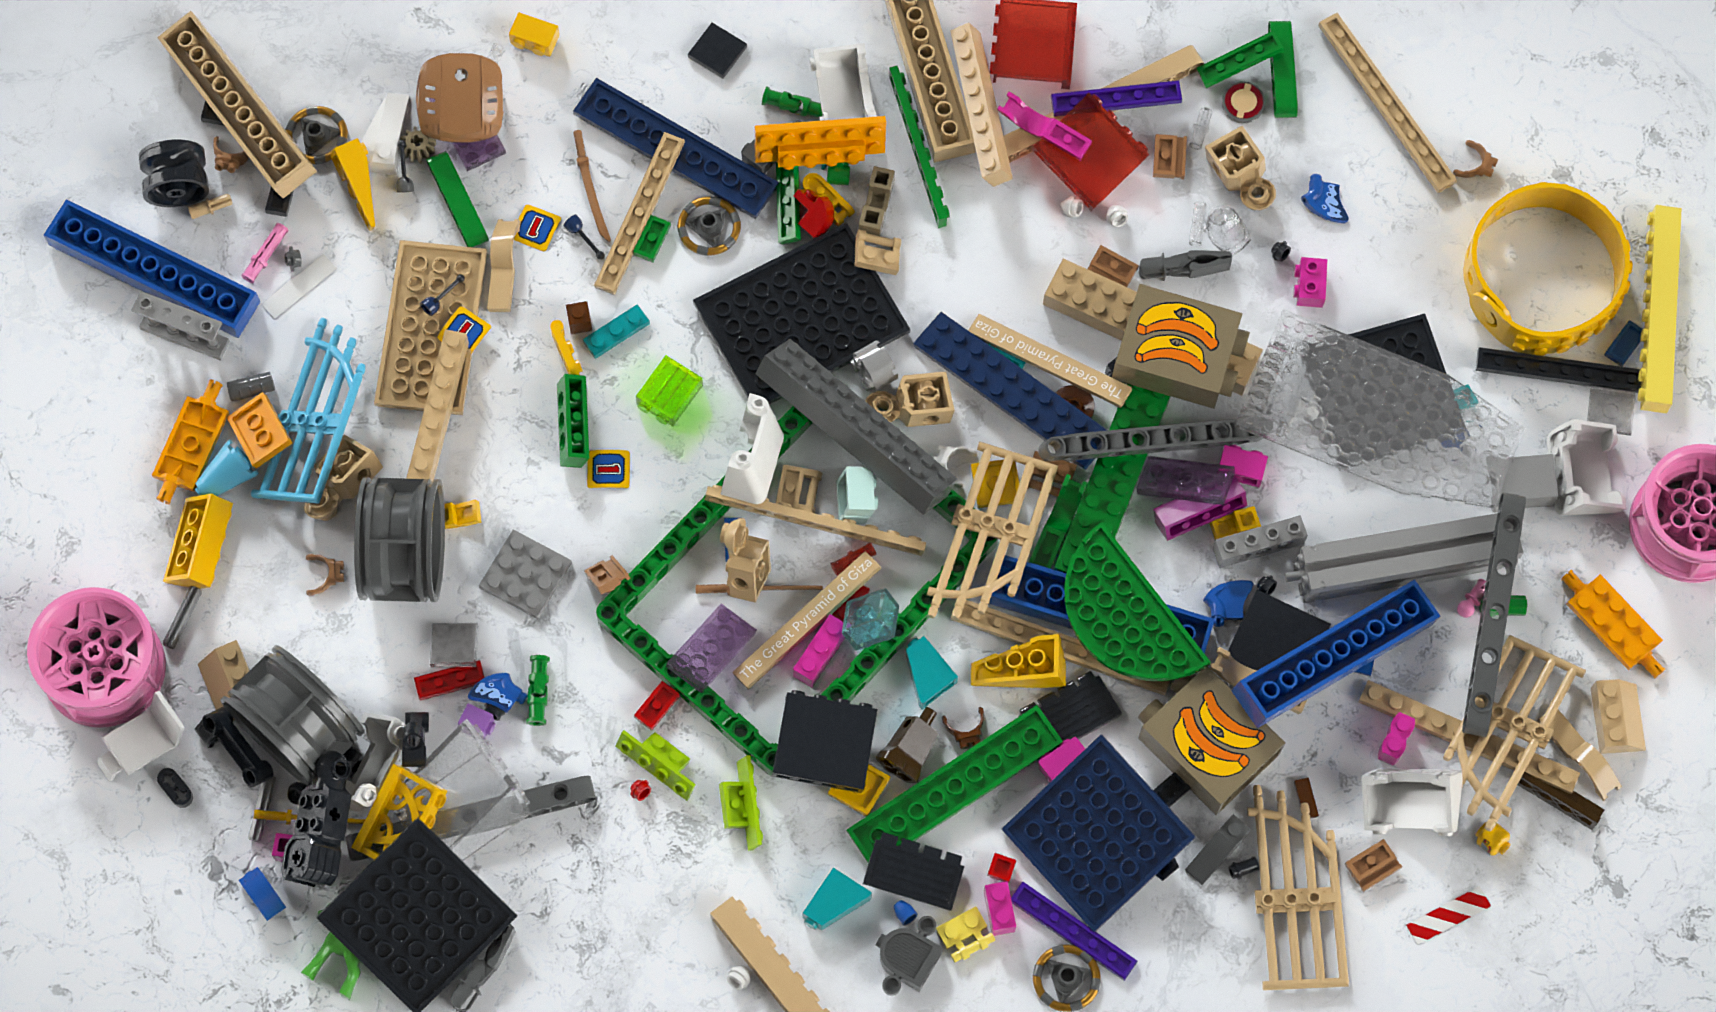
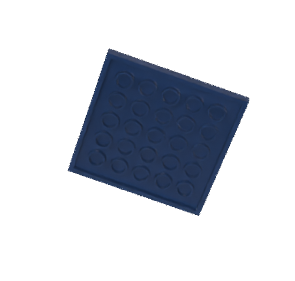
[1002,734,1196,932]

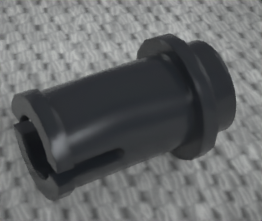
[1228,856,1260,880]

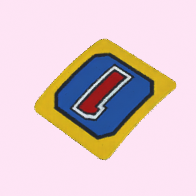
[514,204,561,251]
[437,306,491,358]
[587,450,630,488]

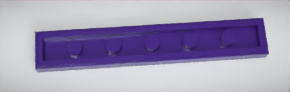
[1051,80,1182,117]
[1011,881,1138,981]

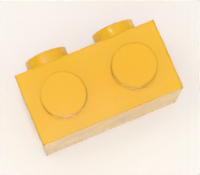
[509,12,560,57]

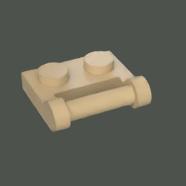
[855,229,901,275]
[776,465,823,513]

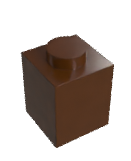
[566,301,592,335]

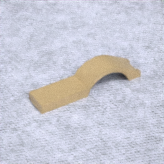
[487,219,521,312]
[1209,647,1307,715]
[1537,709,1622,801]

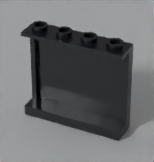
[1228,590,1331,671]
[771,690,878,793]

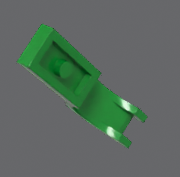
[1029,474,1088,569]

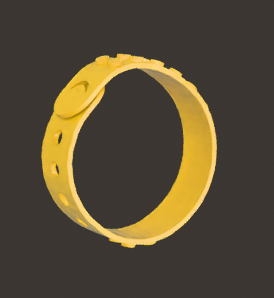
[1463,182,1633,356]

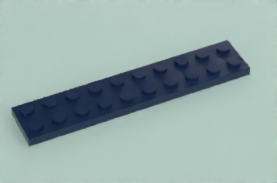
[573,78,779,219]
[913,312,1108,470]

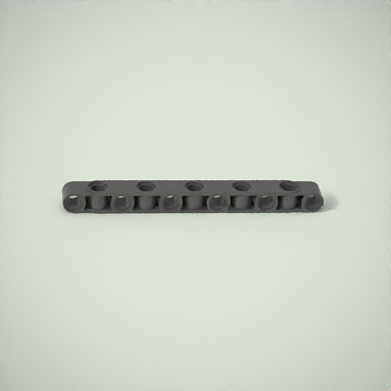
[1038,417,1272,462]
[1462,492,1526,737]
[345,775,596,861]

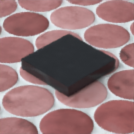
[688,22,747,79]

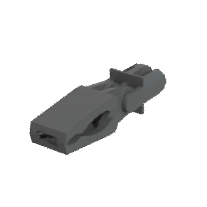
[1138,250,1232,281]
[450,924,516,1012]

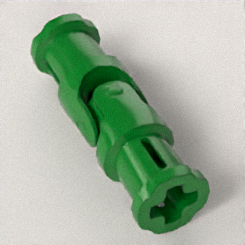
[761,86,823,118]
[526,655,550,726]

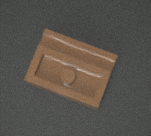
[1153,134,1187,179]
[1088,245,1139,287]
[584,555,630,595]
[1344,839,1403,892]

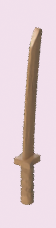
[573,130,611,242]
[696,584,823,596]

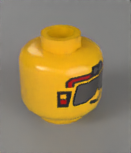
[1475,822,1511,856]

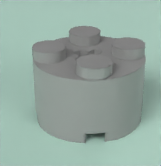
[850,340,898,392]

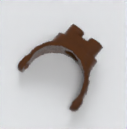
[941,707,984,749]

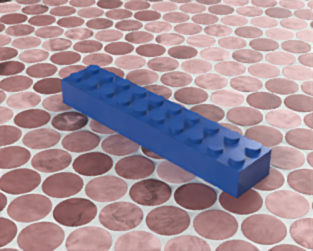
[44,199,260,338]
[989,555,1215,654]
[1231,579,1441,729]

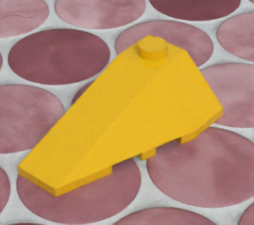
[330,138,375,231]
[971,634,1066,688]

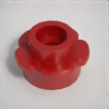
[630,780,651,801]

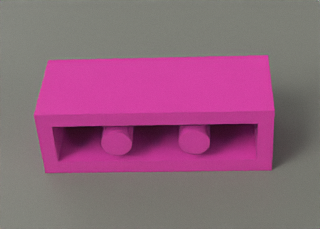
[793,614,849,688]

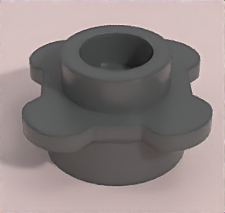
[284,246,302,272]

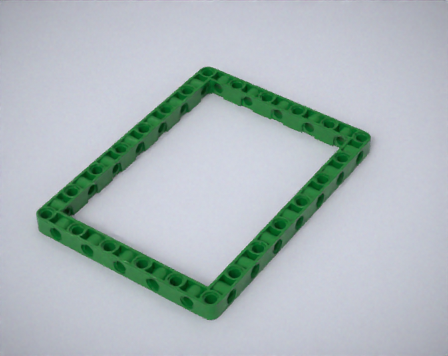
[596,406,998,776]

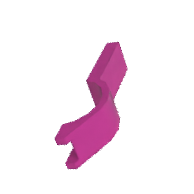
[997,91,1092,161]

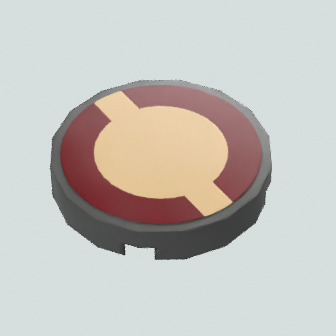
[1222,81,1265,123]

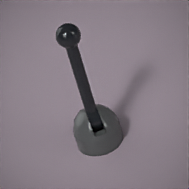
[396,140,414,193]

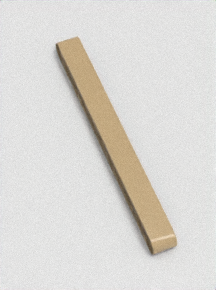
[1003,45,1204,163]

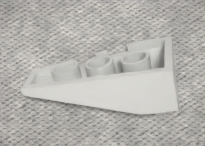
[360,93,410,175]

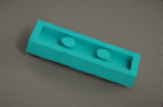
[583,304,650,359]

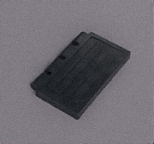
[1020,671,1122,752]
[862,832,965,911]

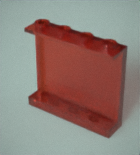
[989,0,1077,90]
[1031,92,1149,211]

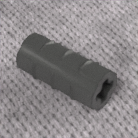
[227,371,275,401]

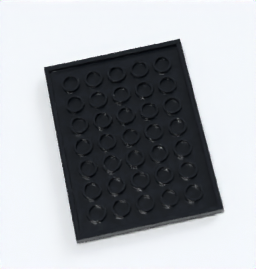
[693,222,911,404]

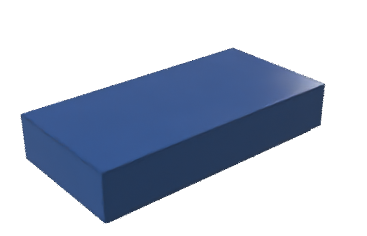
[1604,320,1643,367]

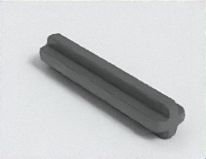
[163,586,202,649]

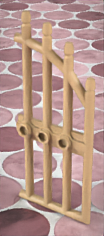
[927,441,1058,619]
[1443,635,1586,831]
[1247,785,1349,991]

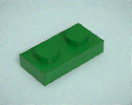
[633,215,671,263]

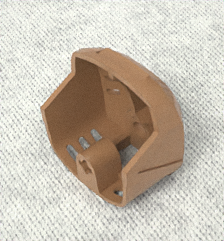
[416,53,504,143]

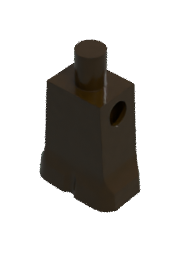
[875,707,939,783]

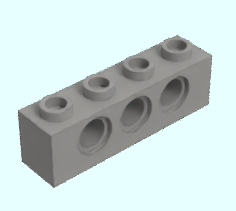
[1213,515,1308,568]

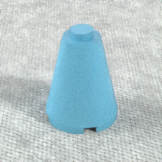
[195,440,259,496]

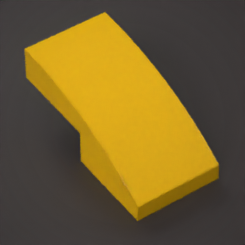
[445,499,482,529]
[1209,506,1261,540]

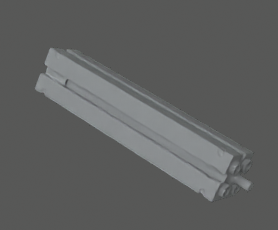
[1285,513,1524,603]

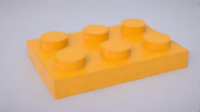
[226,392,292,469]

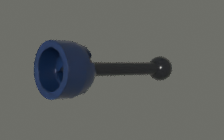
[563,214,605,260]
[420,274,465,316]

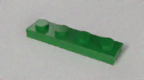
[1197,30,1284,89]
[776,162,801,245]

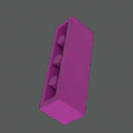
[1153,474,1247,541]

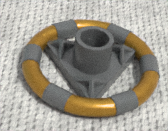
[285,106,348,164]
[677,196,741,256]
[1032,945,1101,1012]

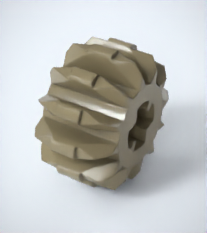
[399,126,436,164]

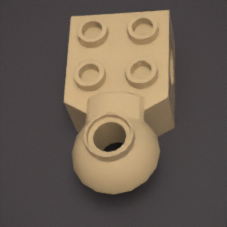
[1205,126,1276,210]
[865,372,955,427]
[304,434,383,521]
[720,518,771,603]

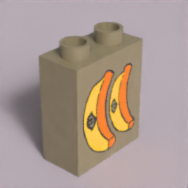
[1112,283,1250,409]
[1138,667,1286,815]

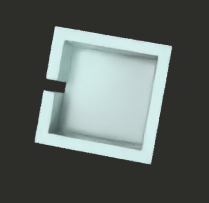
[836,466,878,524]

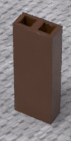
[1294,777,1319,819]

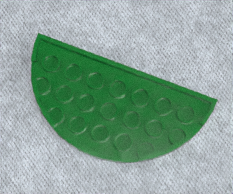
[1064,522,1211,681]

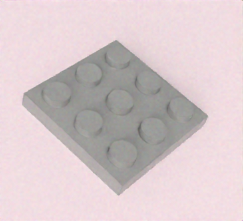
[479,529,572,619]

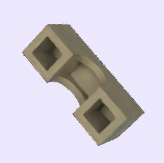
[858,166,895,236]

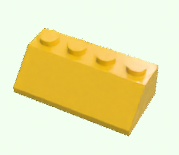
[163,494,233,589]

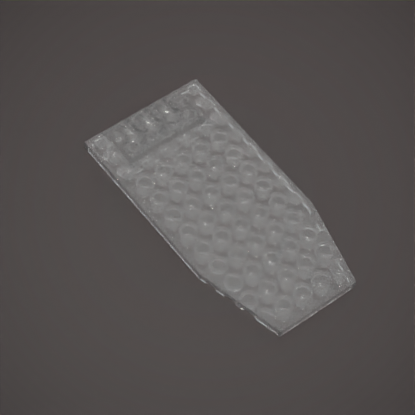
[1234,309,1525,508]

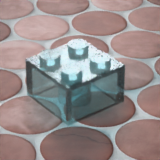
[842,588,899,651]

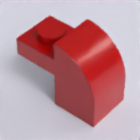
[793,189,834,238]

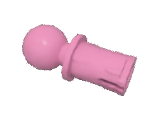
[1457,579,1486,618]

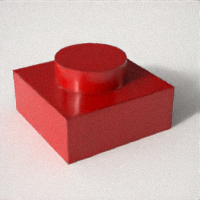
[987,853,1017,883]

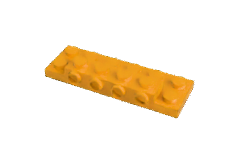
[755,116,886,170]

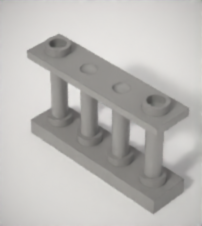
[131,291,230,361]

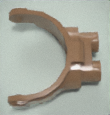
[213,136,249,173]
[1453,140,1498,178]
[306,554,344,596]

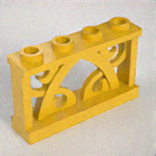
[351,764,447,859]

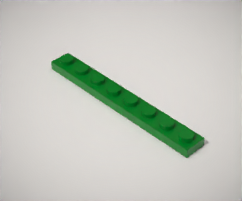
[889,65,950,228]

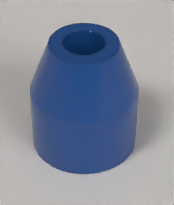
[893,900,918,926]

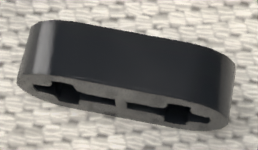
[157,768,193,808]

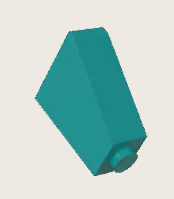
[906,636,958,710]
[802,867,872,930]

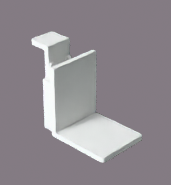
[97,690,184,782]

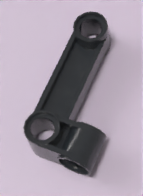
[194,707,274,788]
[402,712,429,767]

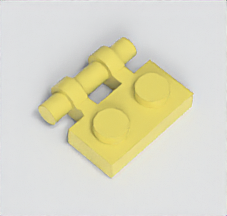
[936,906,996,963]

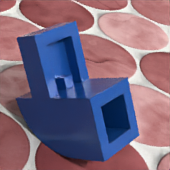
[238,867,286,921]

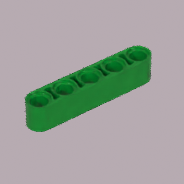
[1268,21,1298,118]
[426,151,489,248]

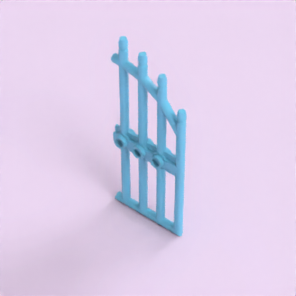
[251,318,366,504]

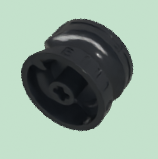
[138,139,209,207]

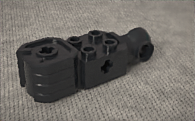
[281,750,352,887]

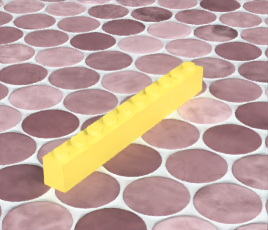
[1637,205,1682,414]

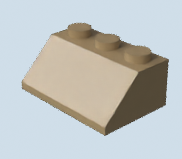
[198,640,250,721]
[1591,679,1646,754]

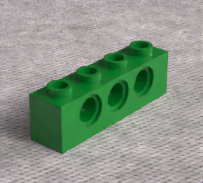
[557,374,590,468]

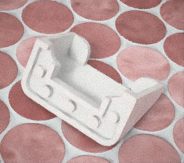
[810,43,877,121]
[720,393,784,504]
[1547,419,1627,515]
[345,712,406,812]
[1362,768,1463,836]

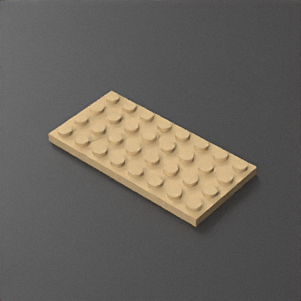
[374,240,488,415]

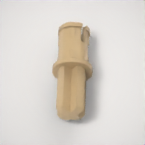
[188,194,232,219]

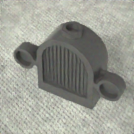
[875,916,943,996]

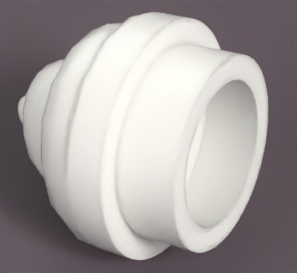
[1060,196,1084,218]
[1106,205,1128,227]
[727,966,750,990]

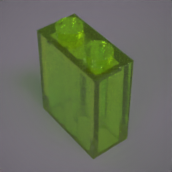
[636,355,703,427]

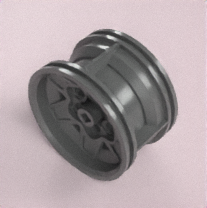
[354,477,445,602]
[220,645,365,786]

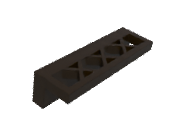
[1517,771,1605,830]

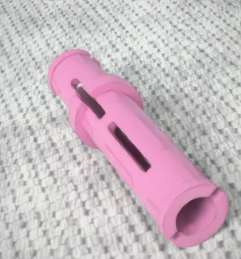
[241,223,289,283]

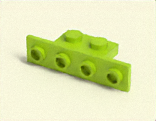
[615,730,696,801]
[719,755,763,851]

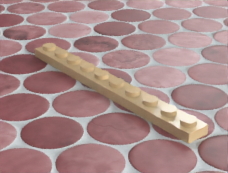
[1318,13,1457,193]
[704,485,926,556]
[951,600,1170,696]
[1359,680,1580,794]

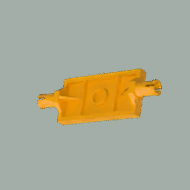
[152,379,230,505]
[1561,570,1666,679]

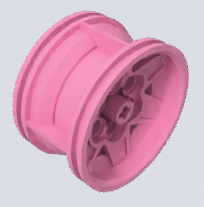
[1629,444,1716,583]
[27,587,166,728]

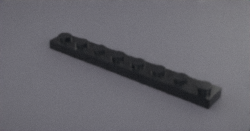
[1476,347,1642,393]

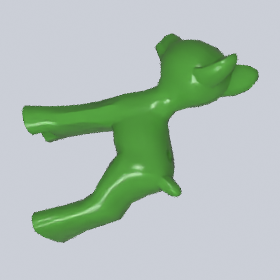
[301,903,361,1000]

